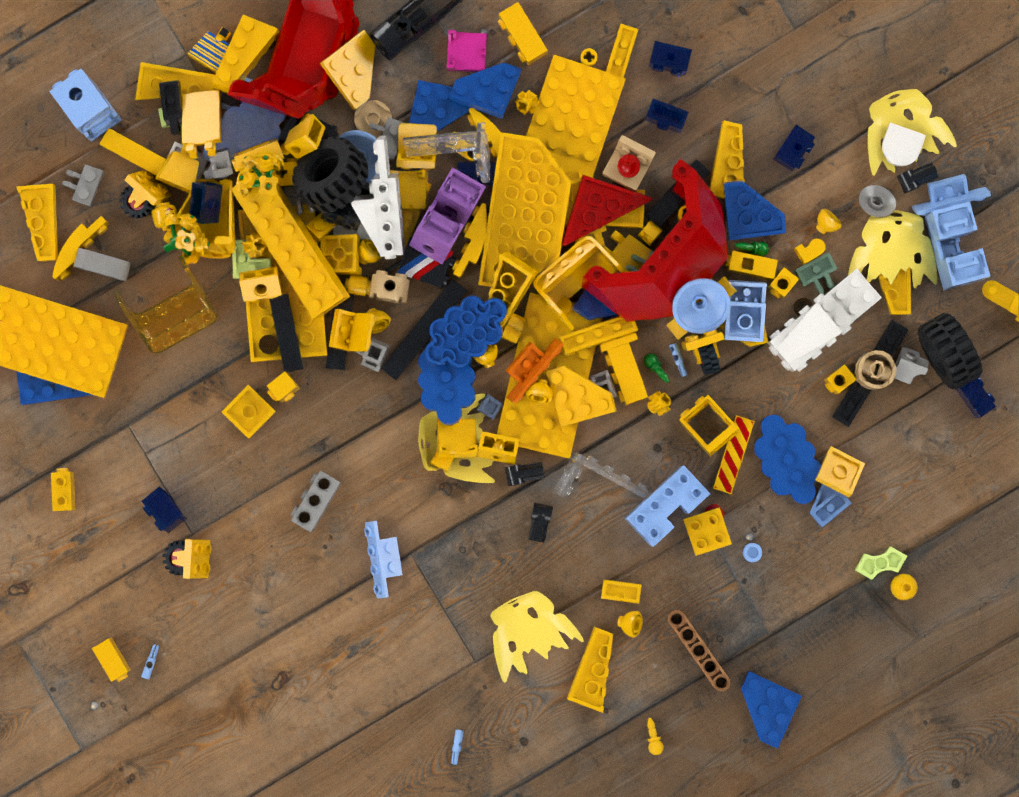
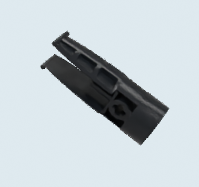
[369,0,463,61]

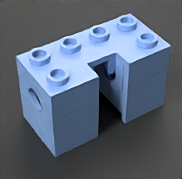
[49,69,122,142]
[924,202,990,291]
[624,465,710,547]

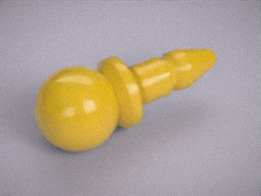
[647,718,664,755]

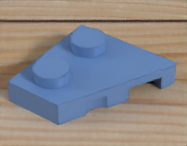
[809,484,852,528]

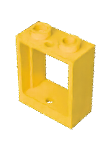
[231,138,285,172]
[679,395,739,457]

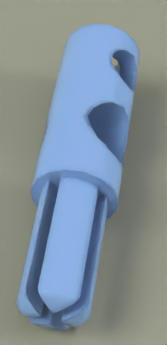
[669,343,687,377]
[141,644,159,679]
[451,729,464,765]

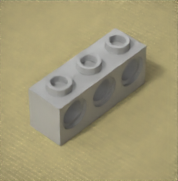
[291,471,342,532]

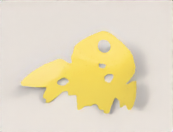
[868,89,957,176]
[848,210,937,289]
[418,394,495,483]
[490,591,584,683]

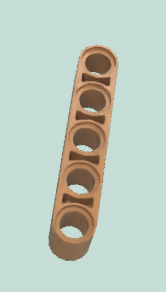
[667,610,730,691]

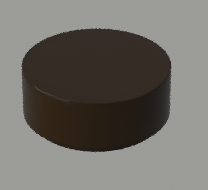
[794,298,813,316]
[259,335,279,354]

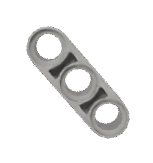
[73,248,131,281]

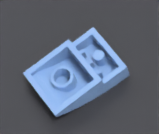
[724,280,767,342]

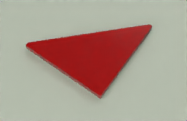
[561,175,652,247]

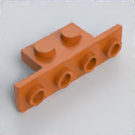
[505,338,564,404]

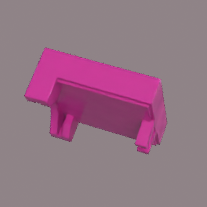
[447,30,487,72]

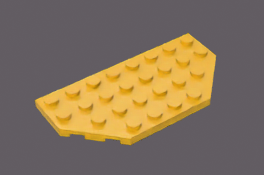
[478,132,572,287]

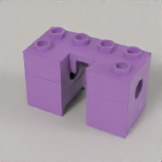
[409,167,486,264]

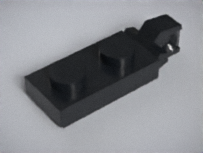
[159,80,182,135]

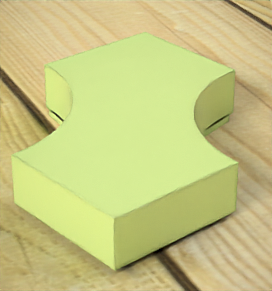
[855,546,907,580]

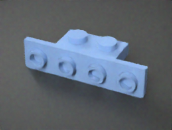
[912,174,991,216]
[364,521,403,599]

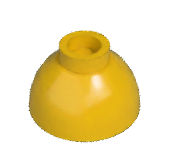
[816,209,842,234]
[359,239,383,265]
[367,308,391,334]
[473,344,498,368]
[526,379,553,404]
[890,574,918,600]
[617,611,643,638]

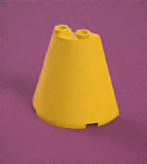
[163,178,235,259]

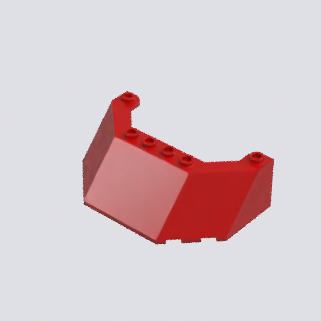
[228,0,360,119]
[582,158,728,322]

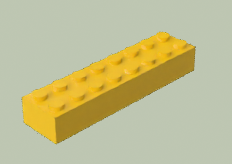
[231,169,350,319]

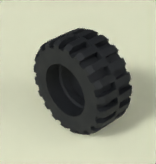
[292,137,368,212]
[917,313,983,389]

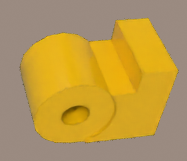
[637,221,663,246]
[793,239,826,265]
[502,313,526,344]

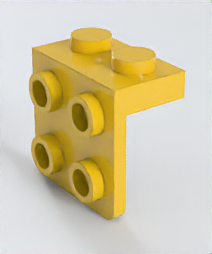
[396,123,437,171]
[329,309,375,352]

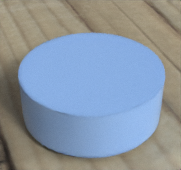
[742,543,762,562]

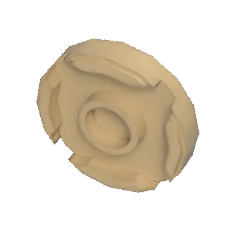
[354,100,392,138]

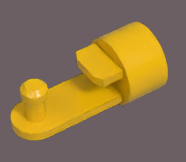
[982,280,1019,322]

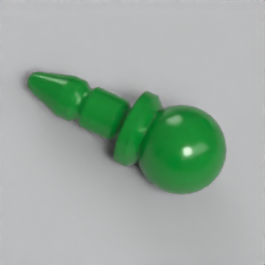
[735,241,769,257]
[643,353,669,383]

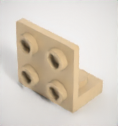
[602,135,656,192]

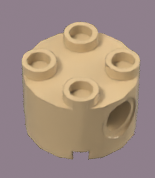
[369,270,410,304]
[854,350,897,390]

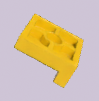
[390,170,428,210]
[320,234,362,276]
[437,417,478,458]

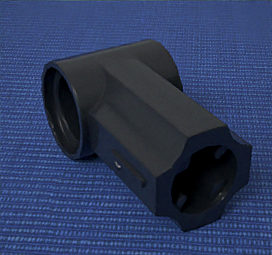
[897,163,938,194]
[505,462,545,486]
[528,502,553,543]

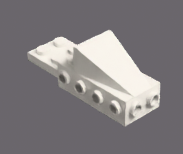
[351,135,405,259]
[768,269,882,372]

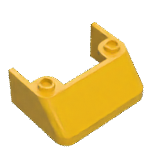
[533,236,624,331]

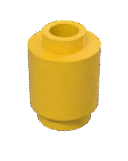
[345,275,371,297]

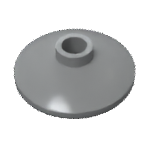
[859,185,896,218]

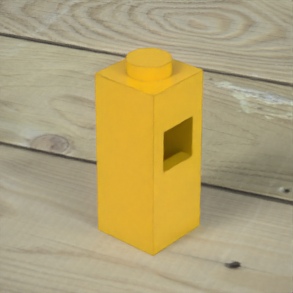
[725,251,778,281]

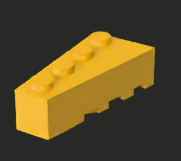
[212,14,279,95]
[488,251,538,330]

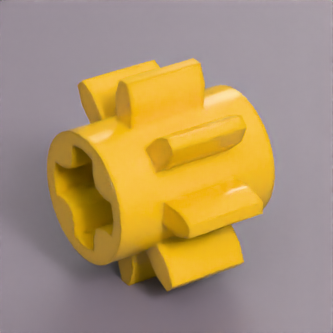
[514,90,540,115]
[242,234,267,258]
[647,391,671,416]

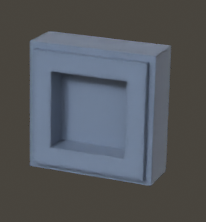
[476,393,503,420]

